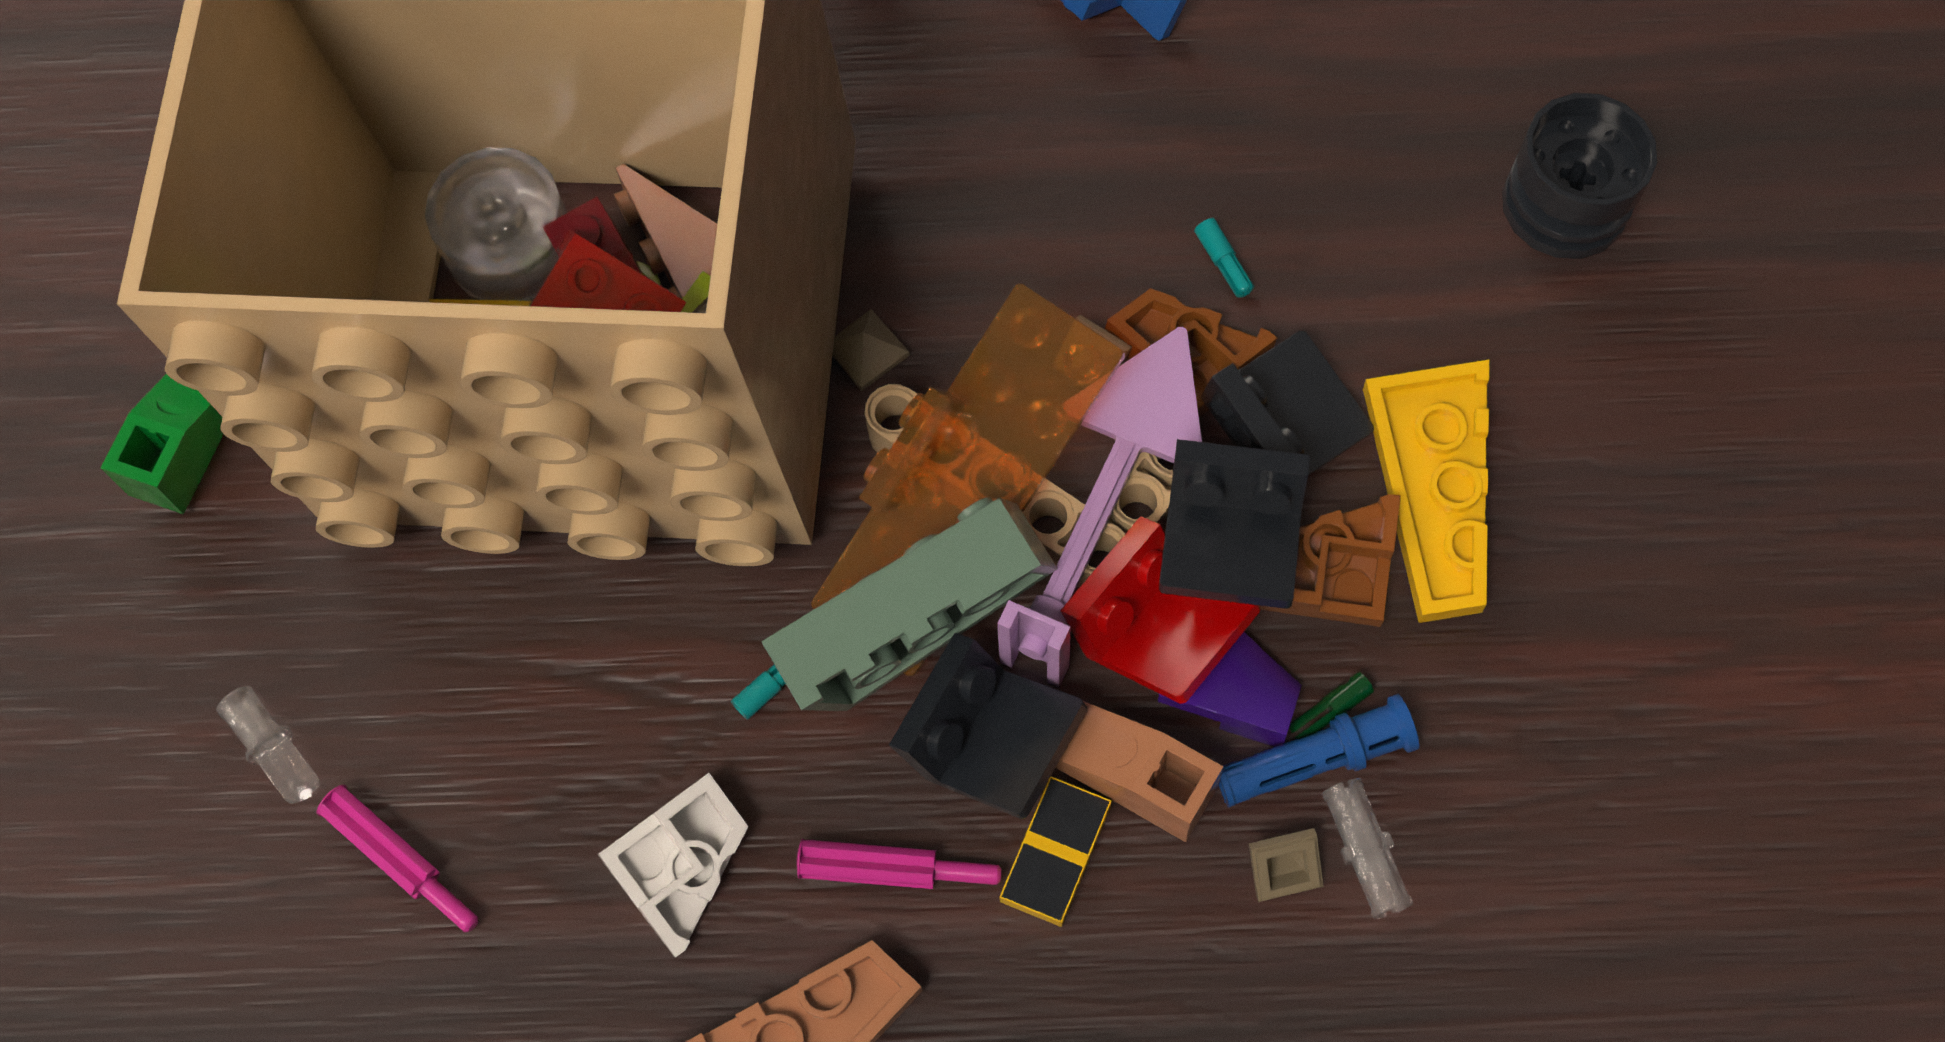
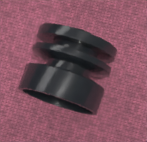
[1502,93,1657,259]

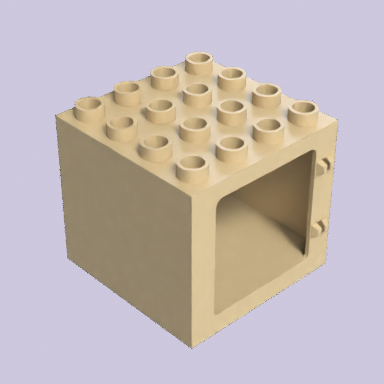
[117,0,856,566]

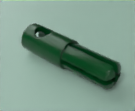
[1289,672,1374,739]

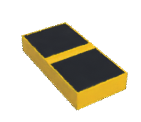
[999,776,1112,927]

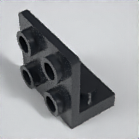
[1200,331,1374,476]
[1159,439,1310,609]
[889,633,1088,819]

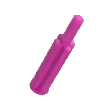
[316,784,478,932]
[796,839,1001,889]

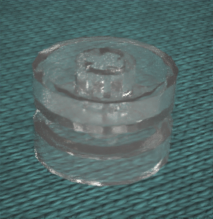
[425,147,568,301]

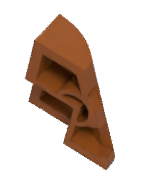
[1105,288,1277,418]
[1259,494,1401,627]

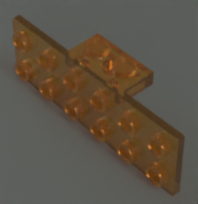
[811,284,1125,676]

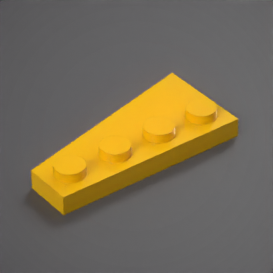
[1363,359,1489,623]

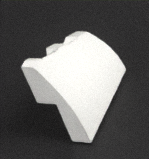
[598,773,748,957]

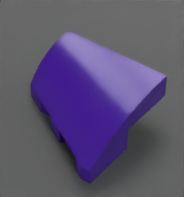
[1158,632,1302,747]

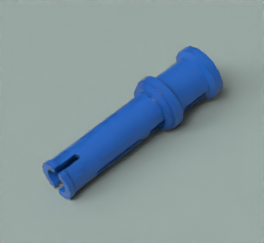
[1219,694,1419,808]

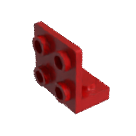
[529,229,687,312]
[1060,516,1261,704]

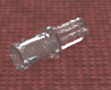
[217,686,320,804]

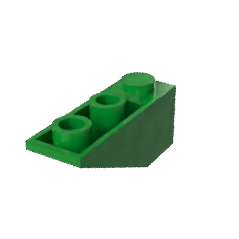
[101,374,224,515]

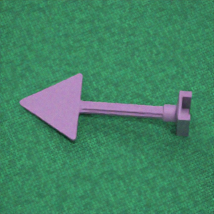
[997,327,1202,688]

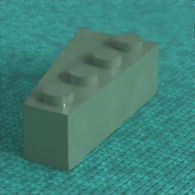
[761,497,1058,711]

